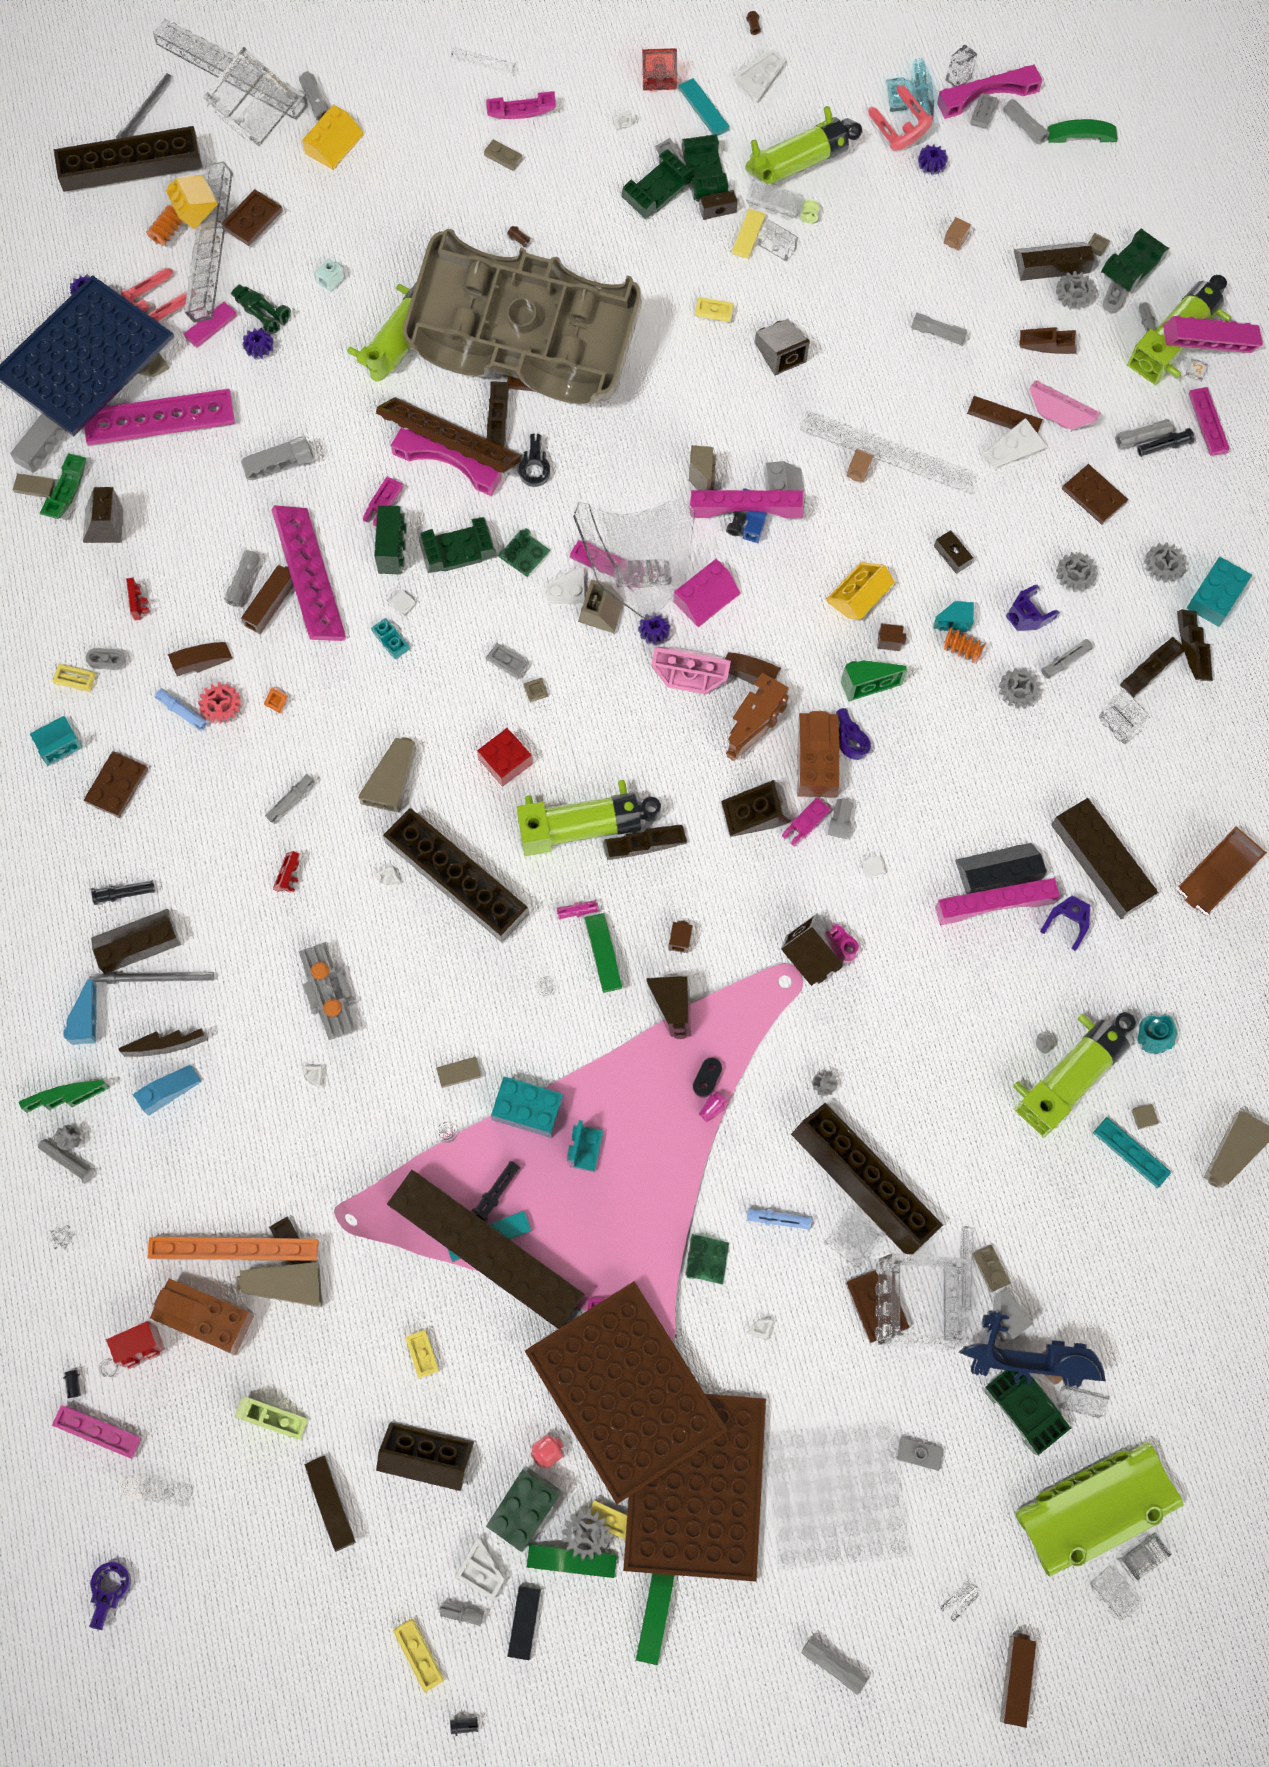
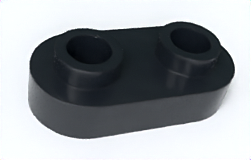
[693,1058,722,1098]

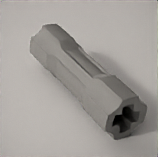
[299,71,329,121]
[1003,99,1050,145]
[911,312,968,345]
[1115,419,1173,450]
[224,550,260,607]
[801,1637,868,1695]

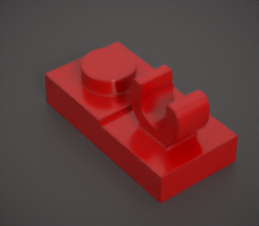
[126,577,150,621]
[272,851,300,893]

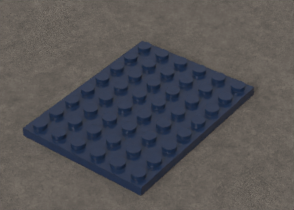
[0,275,174,437]

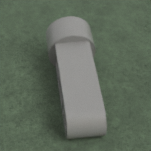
[241,435,314,481]

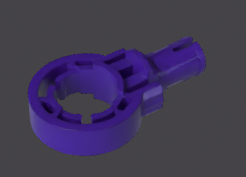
[836,708,871,760]
[89,1562,131,1631]

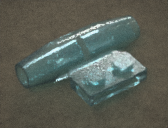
[886,58,935,119]

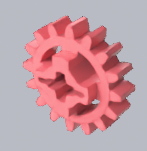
[198,682,242,724]

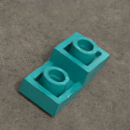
[370,618,410,659]

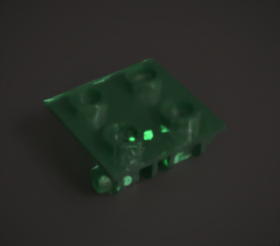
[498,528,550,577]
[685,1234,729,1285]

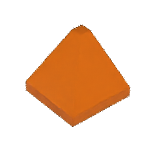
[264,687,288,713]

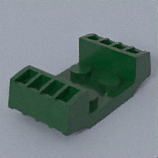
[681,134,728,200]
[622,149,694,219]
[1101,228,1170,292]
[419,517,497,573]
[984,1370,1071,1456]

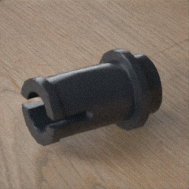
[63,1370,82,1399]
[450,1717,478,1737]

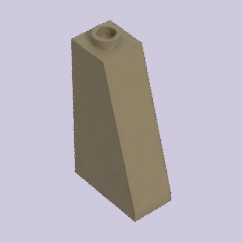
[358,737,416,813]
[1203,1110,1269,1188]
[237,1262,322,1308]

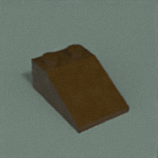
[721,780,792,837]

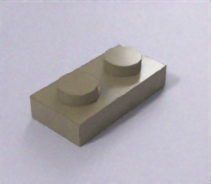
[484,139,523,171]

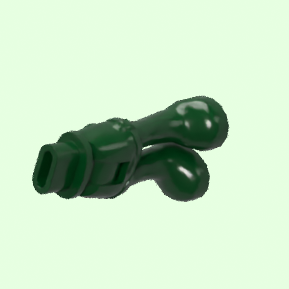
[231,284,291,335]

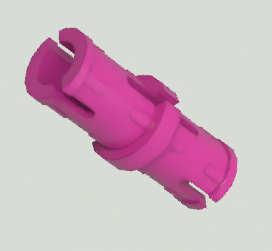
[556,900,598,920]

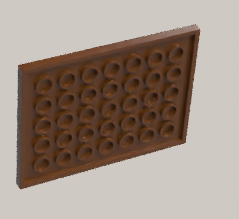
[524,1281,728,1505]
[623,1394,766,1582]

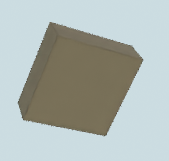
[1088,233,1110,257]
[523,678,548,703]
[1131,1104,1159,1130]

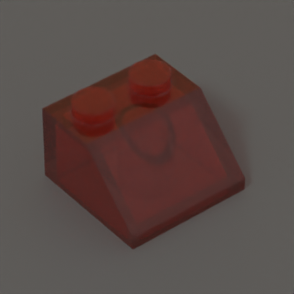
[642,48,677,91]

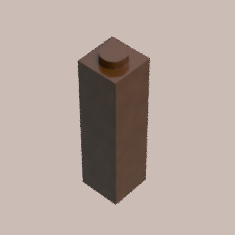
[241,564,294,634]
[1000,1633,1036,1728]

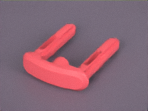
[868,85,933,150]
[121,268,194,322]

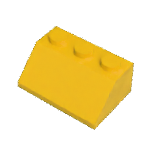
[302,104,364,170]
[165,175,218,230]
[825,562,895,620]

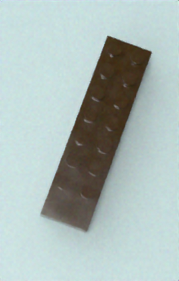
[53,126,203,192]
[383,807,529,943]
[791,1102,943,1258]

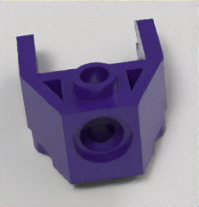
[1006,584,1060,631]
[1040,895,1090,951]

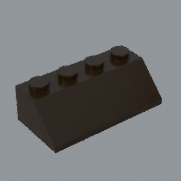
[1014,242,1095,281]
[91,909,181,974]
[376,1422,474,1491]

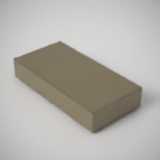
[12,473,55,498]
[436,1057,482,1088]

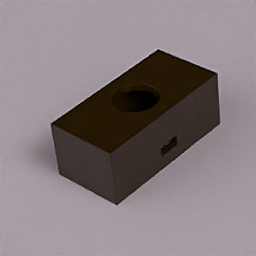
[699,190,738,220]
[934,530,974,574]

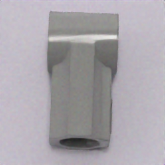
[828,798,853,839]

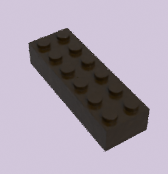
[1051,798,1159,920]

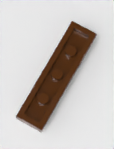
[967,396,1043,434]

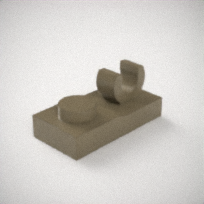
[972,1244,1011,1293]

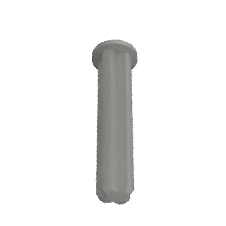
[38,1139,95,1184]

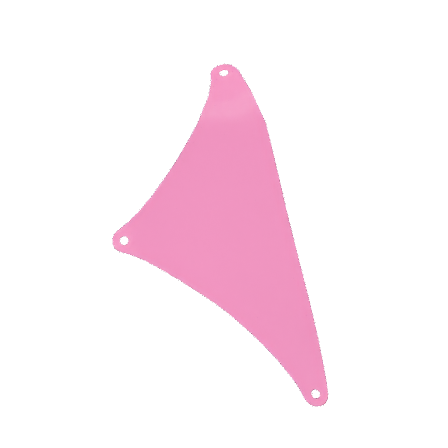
[334,963,803,1341]

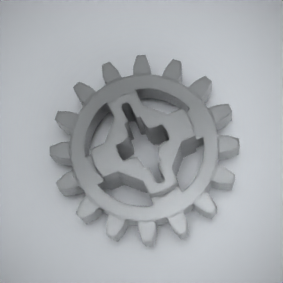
[1056,271,1096,309]
[1144,542,1187,583]
[1056,552,1098,592]
[998,668,1041,709]
[562,1509,610,1561]

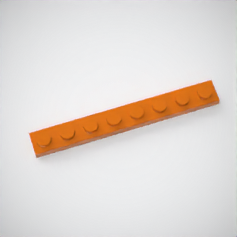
[147,1237,319,1261]

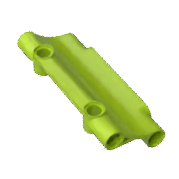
[1015,1442,1184,1577]

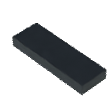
[507,1586,541,1661]

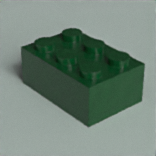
[374,505,407,575]
[486,1466,562,1552]

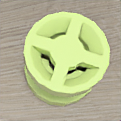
[800,200,820,223]

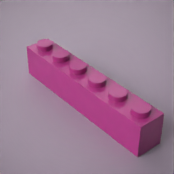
[1163,315,1263,353]

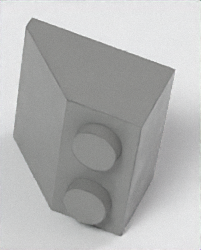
[764,461,806,503]
[993,1288,1033,1344]

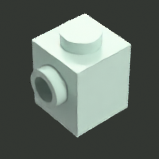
[315,258,344,292]

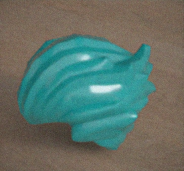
[1137,1015,1178,1054]

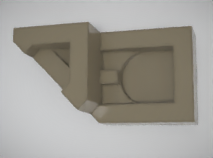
[138,353,169,377]

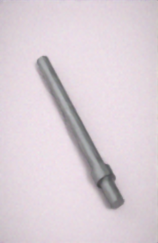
[116,73,172,139]
[90,972,214,984]

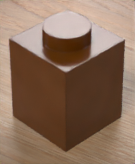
[877,623,906,651]
[668,921,693,954]

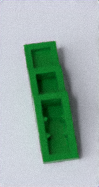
[584,913,623,993]
[18,1080,109,1113]

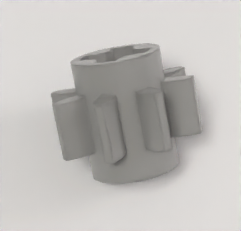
[812,1070,838,1096]
[54,1125,82,1151]

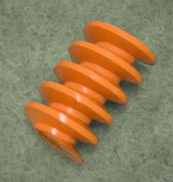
[146,205,183,246]
[943,627,986,663]

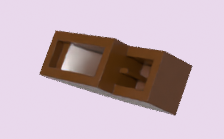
[1019,327,1077,354]
[167,642,233,677]
[725,652,781,685]

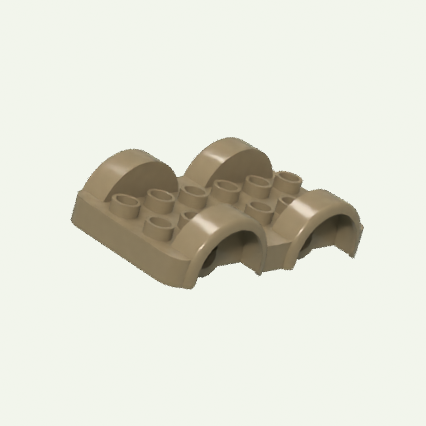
[403,229,642,405]

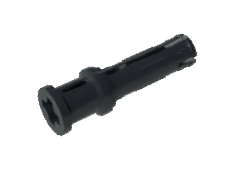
[1137,428,1195,457]
[91,880,155,905]
[471,1161,521,1222]

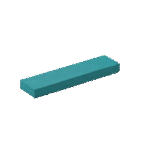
[679,78,730,136]
[1093,1117,1172,1189]
[448,1211,531,1262]

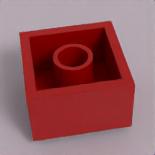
[477,727,533,787]
[106,1321,165,1369]

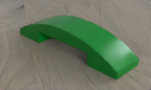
[1047,119,1118,143]
[40,453,86,519]
[526,1544,617,1578]
[635,1574,675,1665]

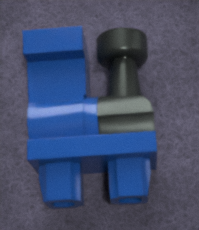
[726,488,768,544]

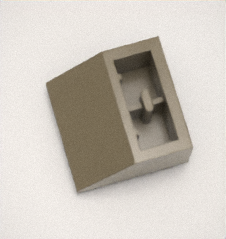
[688,445,717,490]
[578,579,624,633]

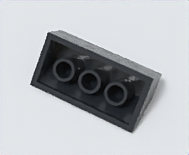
[955,843,1047,894]

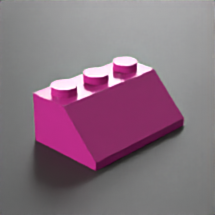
[673,558,740,628]

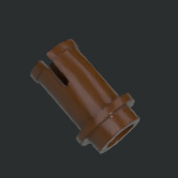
[746,11,761,35]
[507,226,531,247]

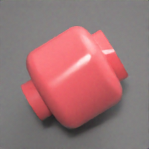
[530,1435,564,1468]

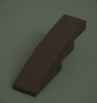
[486,381,509,447]
[1177,609,1213,682]
[1120,637,1184,698]
[603,824,687,860]
[118,1028,208,1057]
[304,1455,356,1552]

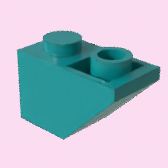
[933,601,974,632]

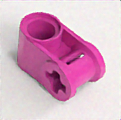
[829,923,859,961]

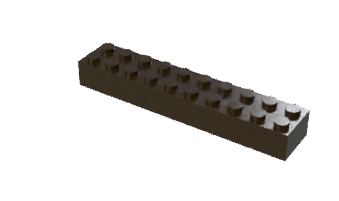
[387,1170,585,1329]

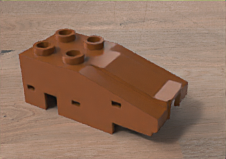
[726,673,789,761]
[797,711,839,798]
[1175,826,1267,917]
[150,1278,254,1356]

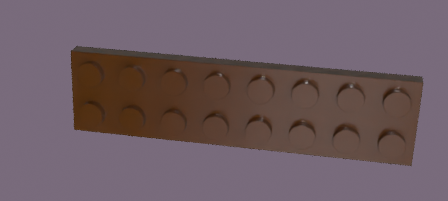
[375,397,522,473]

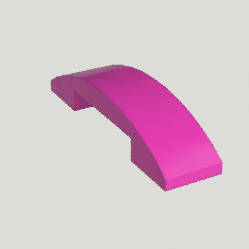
[486,91,556,119]

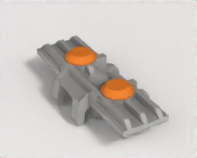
[298,942,356,1040]

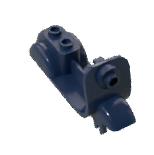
[958,1309,1106,1388]

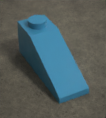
[63,979,97,1045]
[133,1064,202,1116]

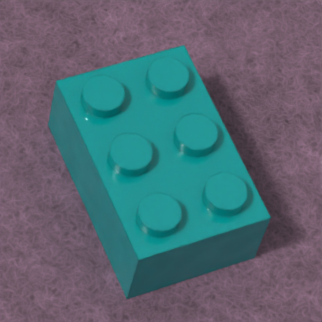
[1186,556,1252,627]
[491,1076,563,1138]

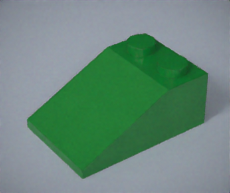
[841,660,907,702]

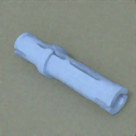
[155,688,208,731]
[747,1207,811,1230]

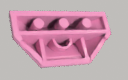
[1029,380,1101,429]
[651,647,731,694]

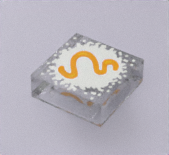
[1185,358,1209,382]

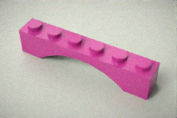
[937,64,1043,119]
[391,428,501,497]
[690,490,804,518]
[935,878,1060,925]

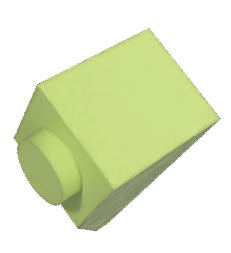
[234,1396,308,1440]

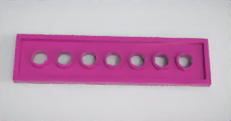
[84,388,235,446]
[271,505,346,641]

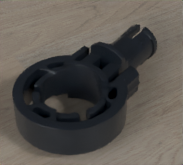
[519,433,550,487]

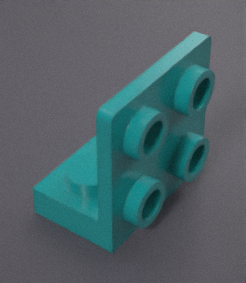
[30,716,83,766]
[567,1120,603,1172]

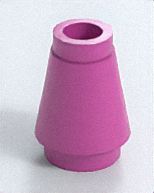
[699,1092,728,1122]

